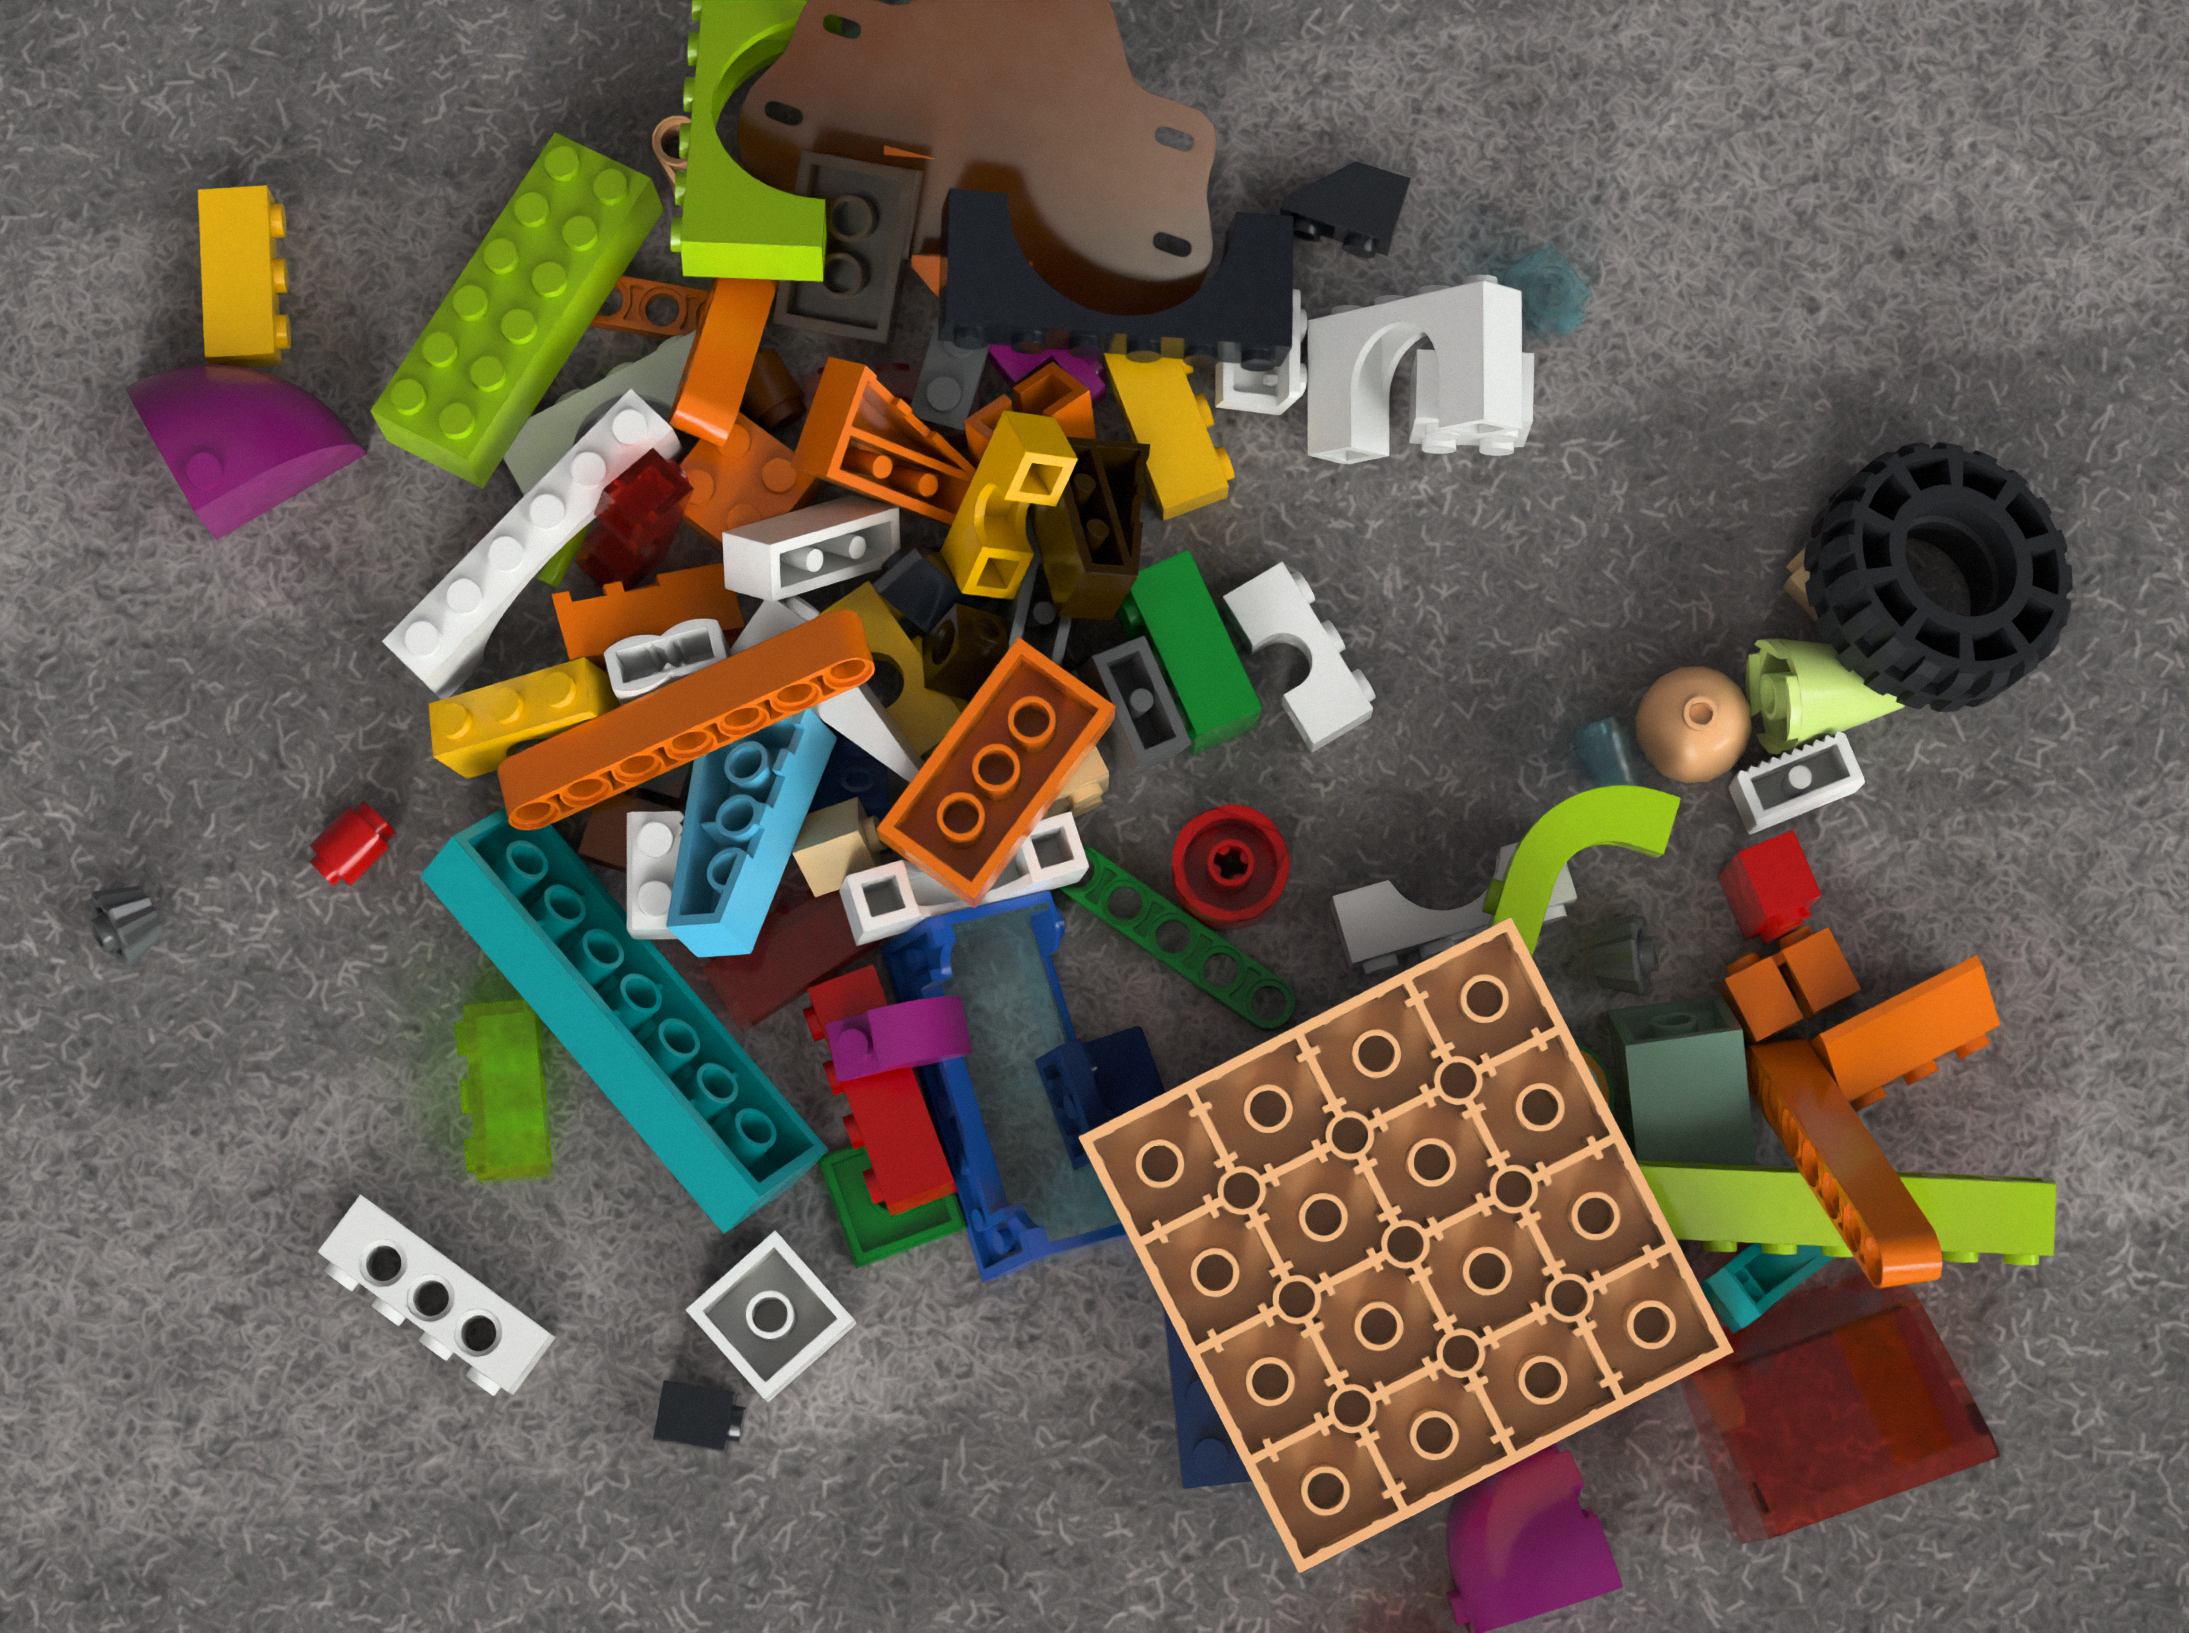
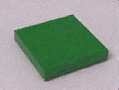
[818,1145,967,1269]

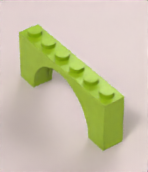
[670,0,843,282]

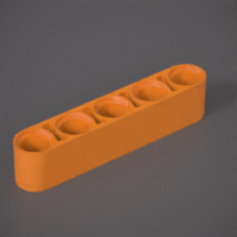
[667,277,779,447]

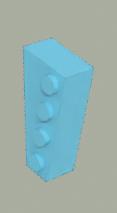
[666,708,837,958]

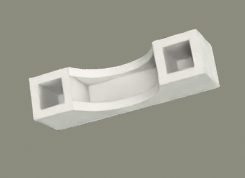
[503,330,696,496]
[839,812,1089,946]
[1330,842,1577,975]

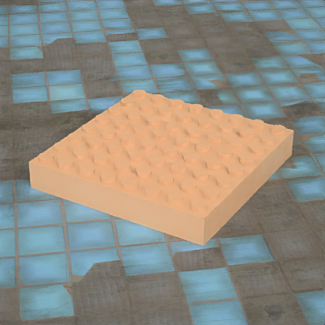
[1078,917,1734,1573]

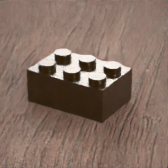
[773,150,923,344]

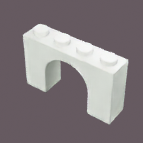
[1308,275,1522,464]

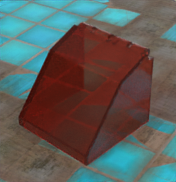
[1679,1272,2001,1544]

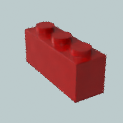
[1717,830,1822,945]

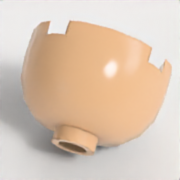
[1635,666,1752,783]

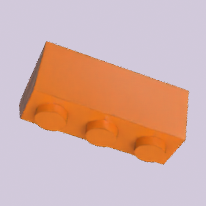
[1809,955,2000,1112]

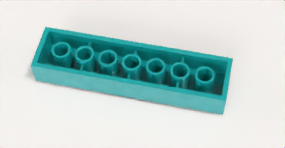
[420,807,829,1234]

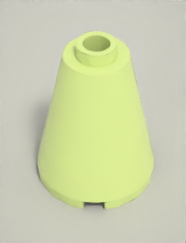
[1745,638,1905,754]

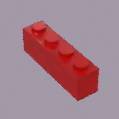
[802,964,958,1216]

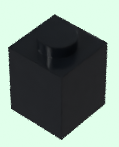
[653,1380,746,1453]

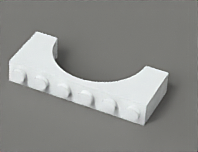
[382,388,687,700]

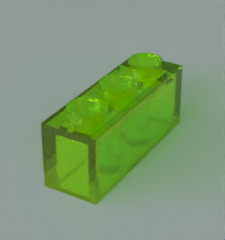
[454,999,554,1186]

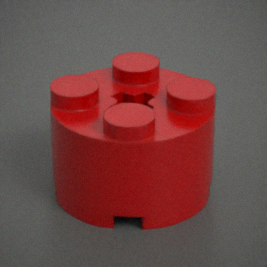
[1171,804,1290,930]

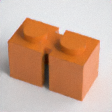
[964,361,1096,469]
[1718,925,1861,1046]

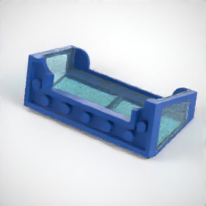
[880,890,1129,1283]

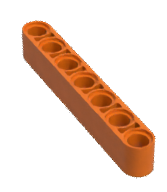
[497,609,875,831]
[1744,1038,1942,1288]

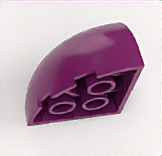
[125,364,366,540]
[1446,1440,1623,1633]

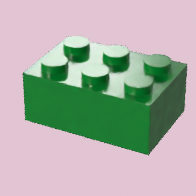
[1116,549,1262,757]

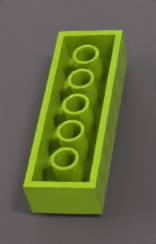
[370,132,664,489]

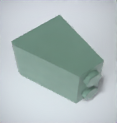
[1606,994,1756,1165]

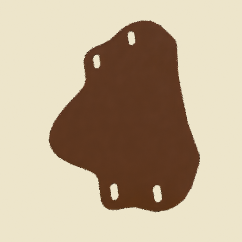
[737,0,1217,316]

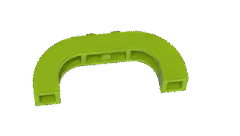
[1474,785,1681,957]

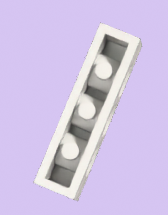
[318,1194,556,1396]

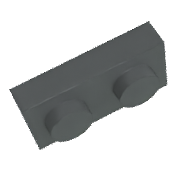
[911,310,991,436]

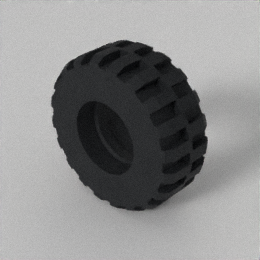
[1804,442,2073,712]

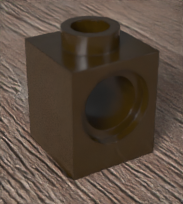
[922,603,1009,702]

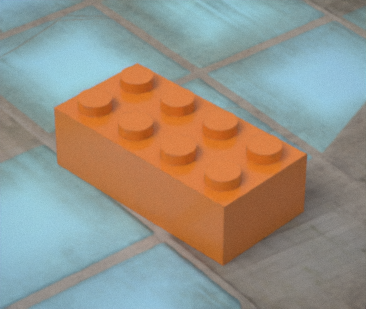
[877,637,1116,908]

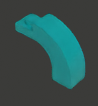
[1699,1243,1835,1334]

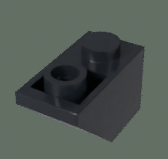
[1280,161,1411,259]
[872,545,991,634]

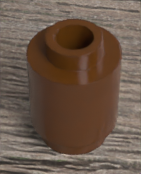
[741,346,807,435]

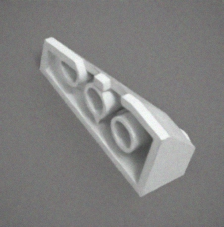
[728,595,925,783]

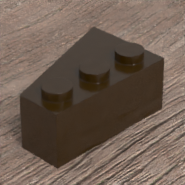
[1028,437,1150,620]

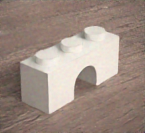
[1221,561,1376,753]

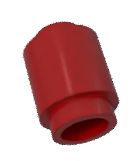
[309,800,396,886]

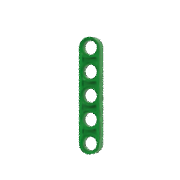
[1057,844,1295,1031]

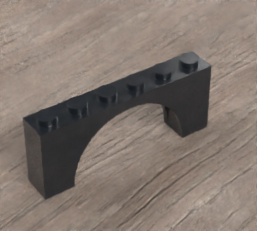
[938,188,1293,372]

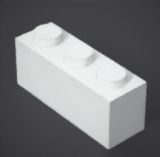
[722,495,900,602]

